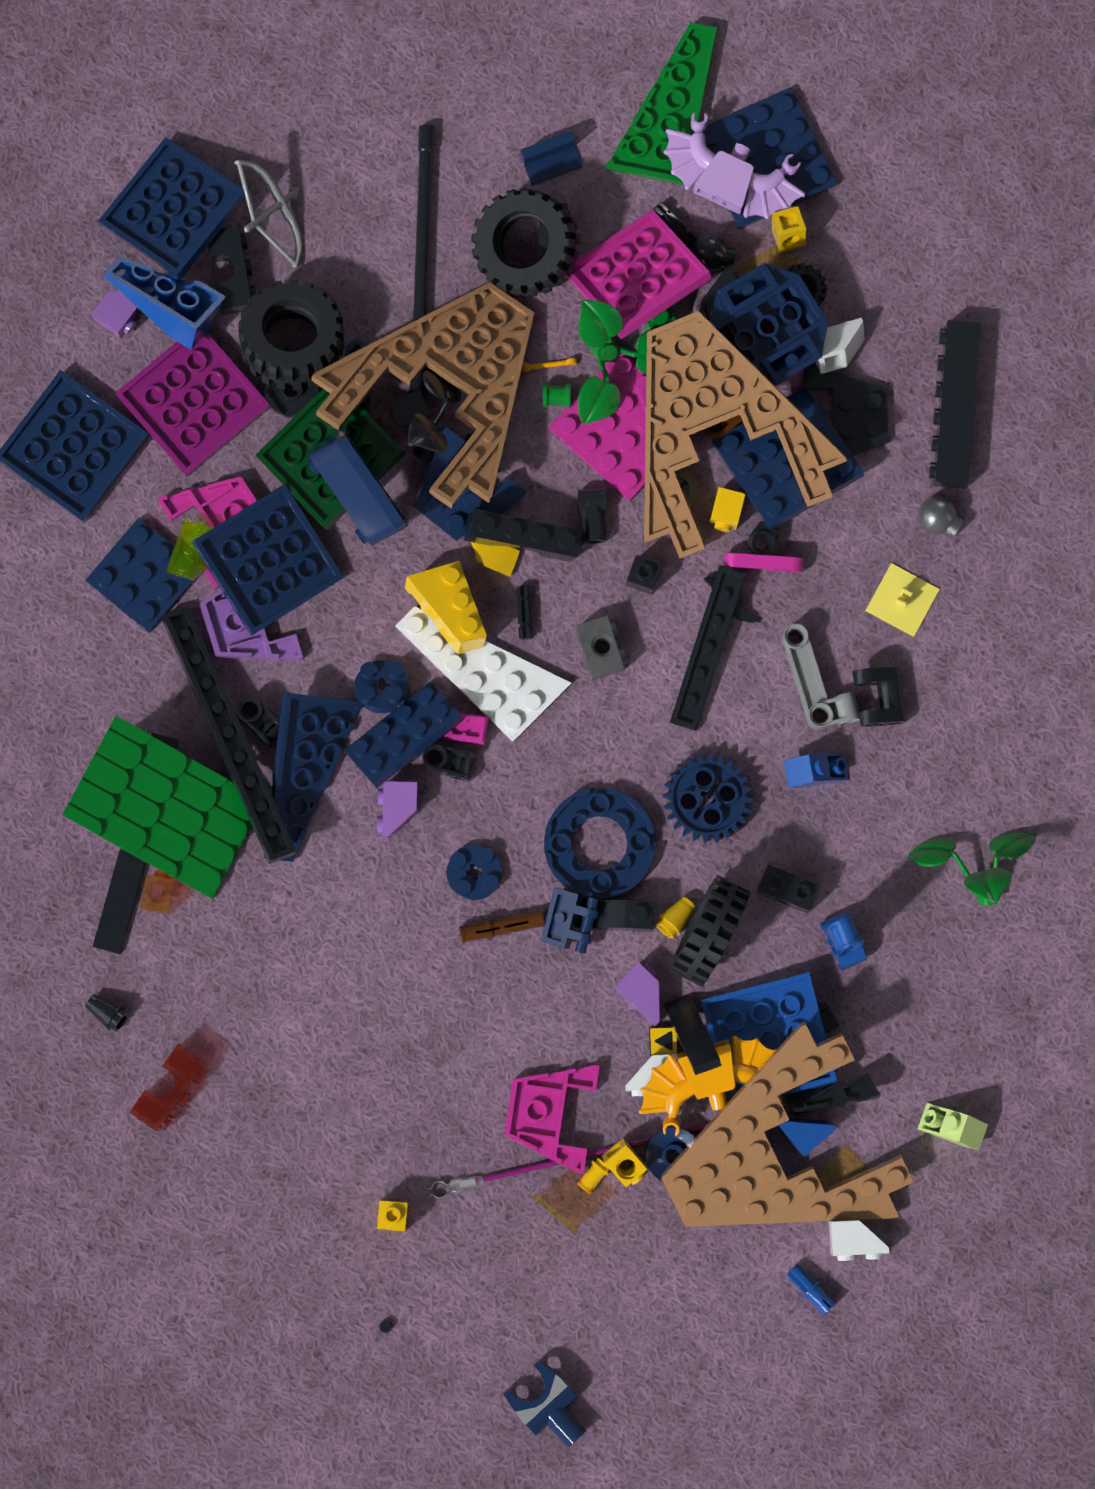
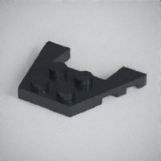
[804,365,888,455]
[783,1002,881,1115]

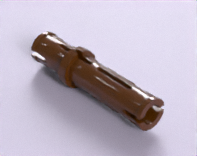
[459,909,544,944]

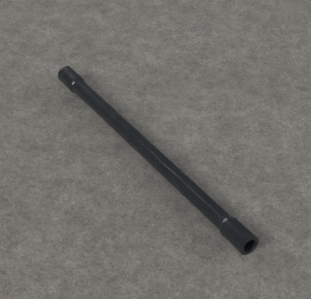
[409,125,435,395]

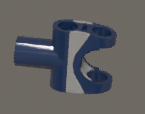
[503,1360,586,1448]

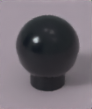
[690,234,736,272]

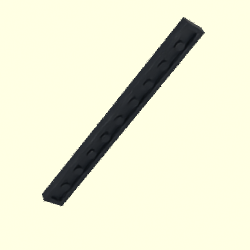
[161,606,296,864]

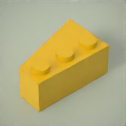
[405,561,487,654]

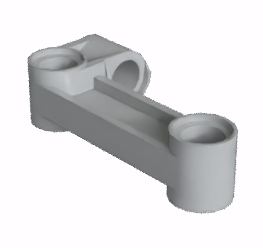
[782,624,860,730]

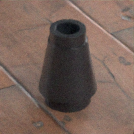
[85,994,128,1032]

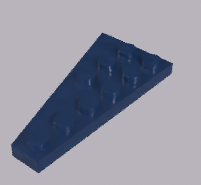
[264,692,363,862]

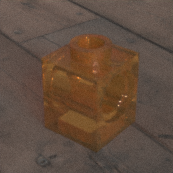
[140,871,176,915]

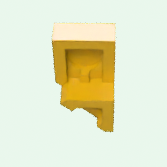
[471,542,520,577]

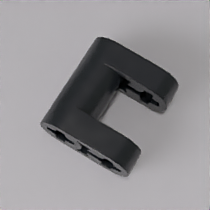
[852,667,907,727]

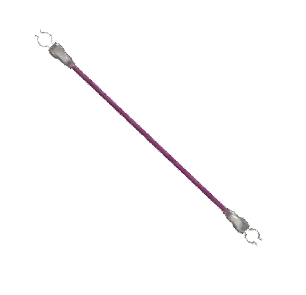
[428,1124,708,1199]

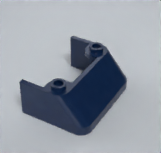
[308,424,409,546]

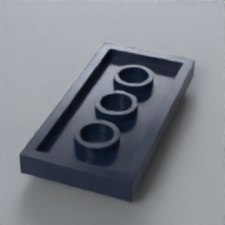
[344,681,463,789]

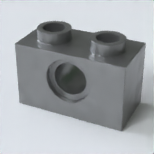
[575,616,627,681]

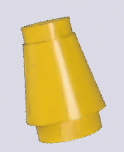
[656,897,695,939]

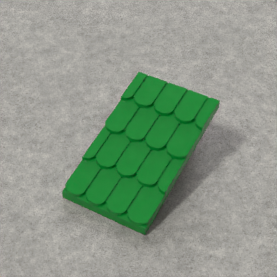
[62,716,252,899]

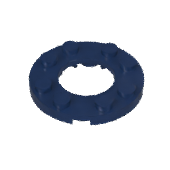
[544,788,655,900]

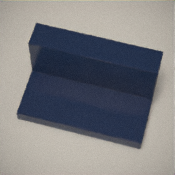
[520,130,583,186]

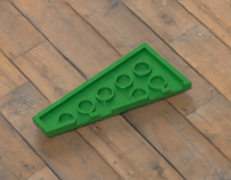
[605,22,717,185]

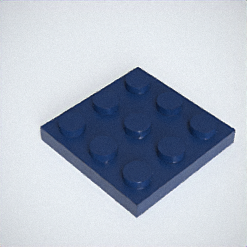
[85,517,203,633]

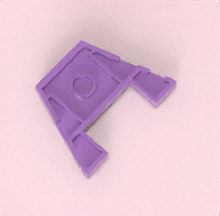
[200,589,303,661]

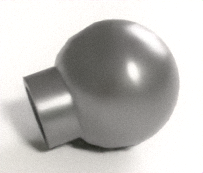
[918,497,964,539]

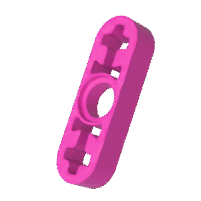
[723,553,804,573]

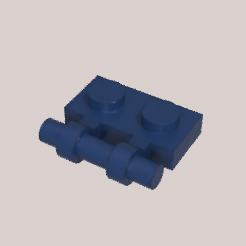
[541,887,599,954]

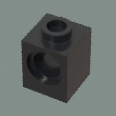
[626,555,662,595]

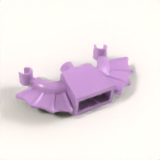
[664,113,805,219]

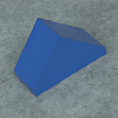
[777,1118,835,1157]

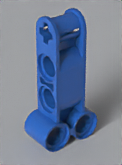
[820,912,867,971]

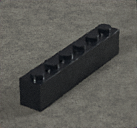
[929,320,980,489]

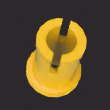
[576,1158,610,1195]

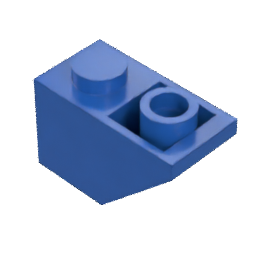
[784,753,849,788]

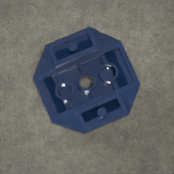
[709,263,828,386]

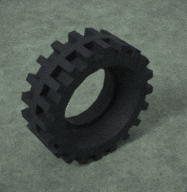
[669,875,751,987]

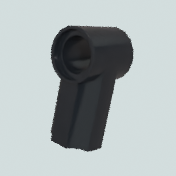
[578,488,607,544]

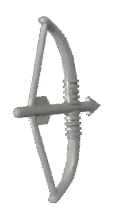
[234,160,302,268]

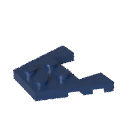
[412,425,527,541]

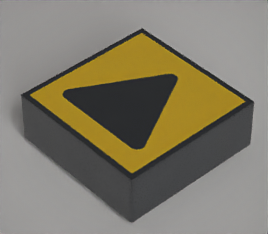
[649,1027,678,1056]

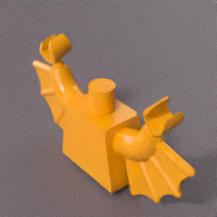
[639,1036,782,1136]

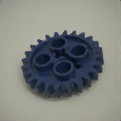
[662,753,753,844]

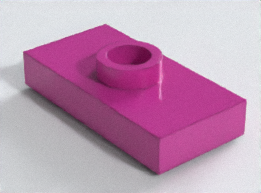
[438,713,489,745]

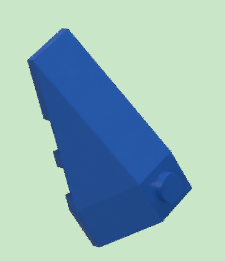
[104,257,226,350]

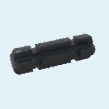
[653,201,698,248]
[516,585,534,640]

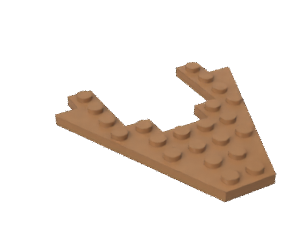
[312,282,534,509]
[644,311,848,558]
[661,1021,914,1227]

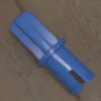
[787,1264,836,1316]

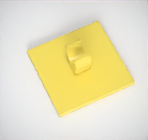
[865,563,940,637]

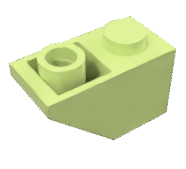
[918,1103,988,1151]

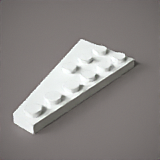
[395,606,571,742]

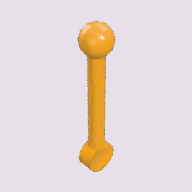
[521,358,577,373]

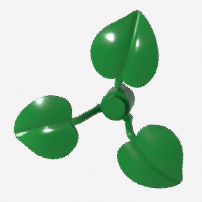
[578,300,654,424]
[907,831,1036,906]

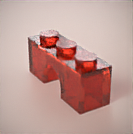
[129,1043,208,1133]

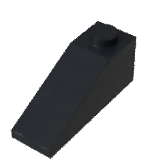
[575,900,653,932]

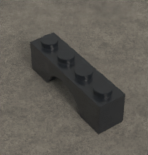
[464,509,582,562]

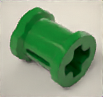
[543,383,571,408]

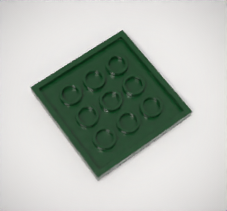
[255,389,407,530]

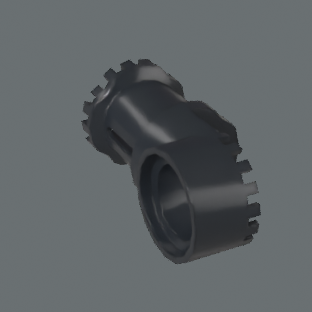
[747,518,793,555]

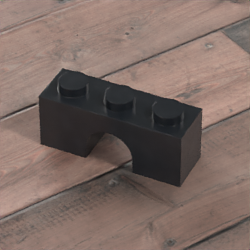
[208,225,256,315]

